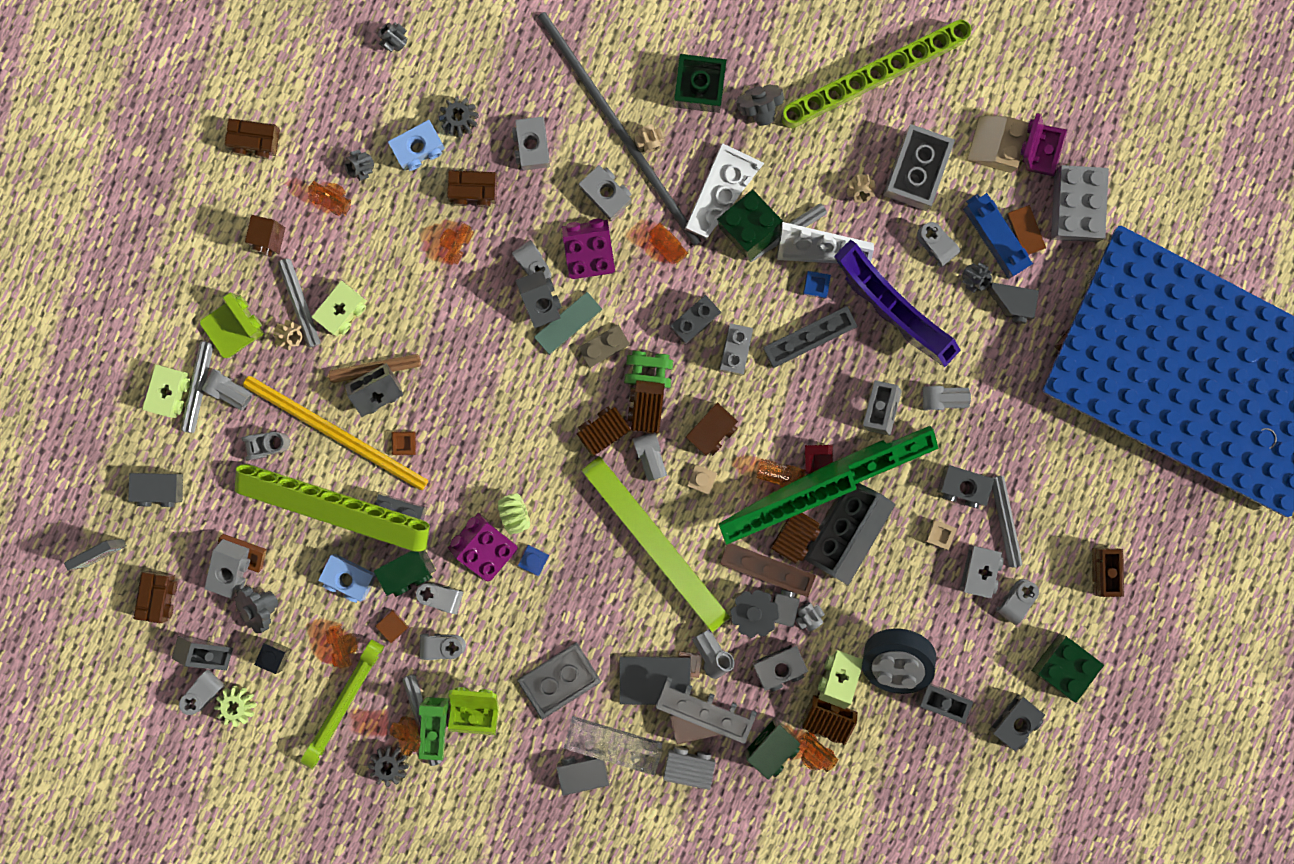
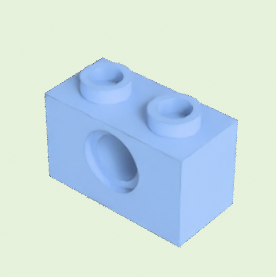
[388,120,445,171]
[318,554,376,603]

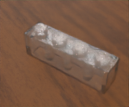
[563,716,662,776]

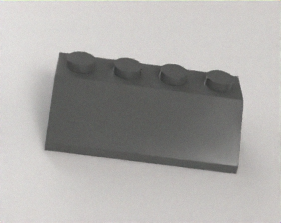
[804,483,896,586]

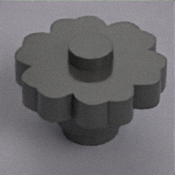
[736,84,785,126]
[234,587,278,633]
[731,589,780,638]

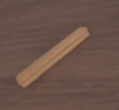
[329,354,421,383]

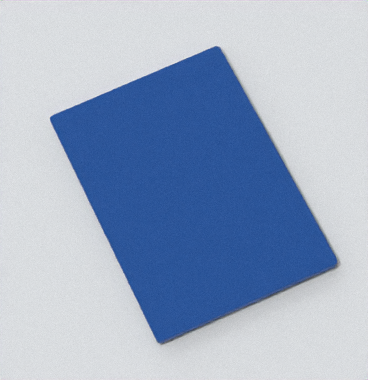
[1042,226,1294,517]

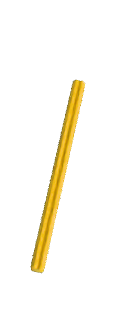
[243,376,428,490]

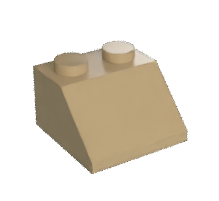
[967,116,1029,173]

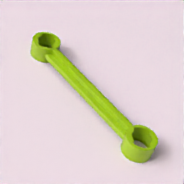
[300,639,385,770]

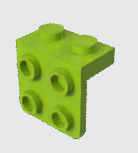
[200,292,264,359]
[448,687,499,735]

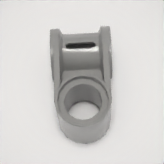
[917,222,960,267]
[512,240,551,279]
[242,432,290,461]
[996,579,1039,625]
[416,582,464,614]
[420,634,466,660]
[179,669,226,715]

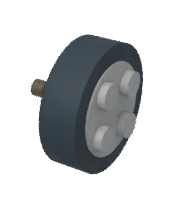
[862,628,936,694]

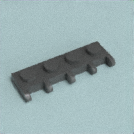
[656,676,757,744]

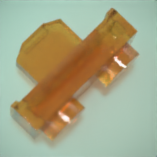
[308,181,351,216]
[440,222,474,265]
[649,222,689,265]
[326,624,358,669]
[389,716,421,756]
[798,731,839,772]

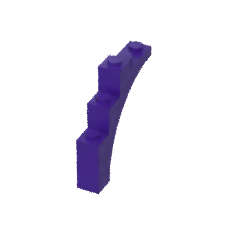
[834,239,961,367]

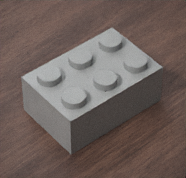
[883,124,955,211]
[1051,165,1109,242]

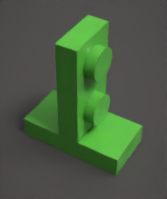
[419,697,450,761]

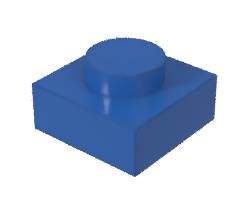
[803,271,831,299]
[518,545,549,576]

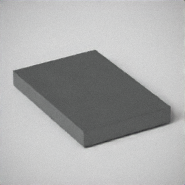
[517,642,602,720]
[620,656,691,705]

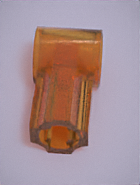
[756,459,806,488]

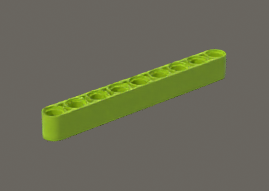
[781,19,972,128]
[581,455,731,632]
[234,464,430,551]

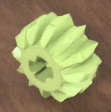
[498,493,530,535]
[214,686,257,727]

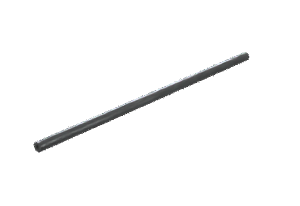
[538,12,702,246]

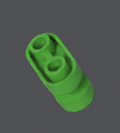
[624,351,674,389]

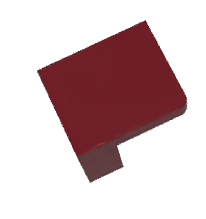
[805,445,833,474]

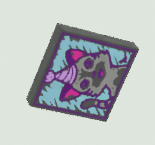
[64,539,127,571]

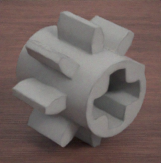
[795,602,825,632]

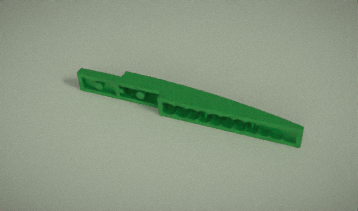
[718,426,939,545]

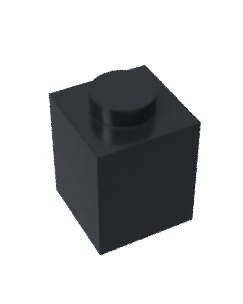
[254,640,292,674]

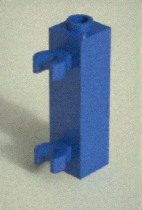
[963,193,1033,279]

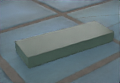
[534,292,603,355]

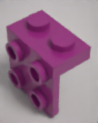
[1021,113,1068,176]
[562,218,615,279]
[448,512,518,581]

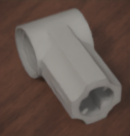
[202,369,253,411]
[923,386,971,411]
[633,432,667,482]
[692,629,734,679]

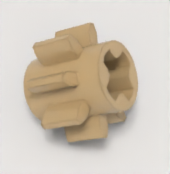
[635,124,664,153]
[846,174,876,203]
[272,319,303,350]

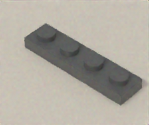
[763,306,858,369]

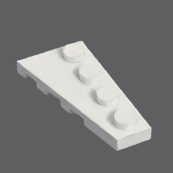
[685,143,764,239]
[777,222,874,264]

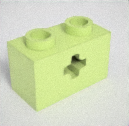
[312,281,367,337]
[142,364,191,418]
[818,650,863,709]

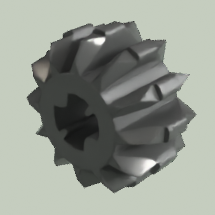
[439,96,479,138]
[368,745,409,787]

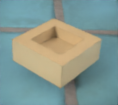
[687,465,717,495]
[925,520,957,550]

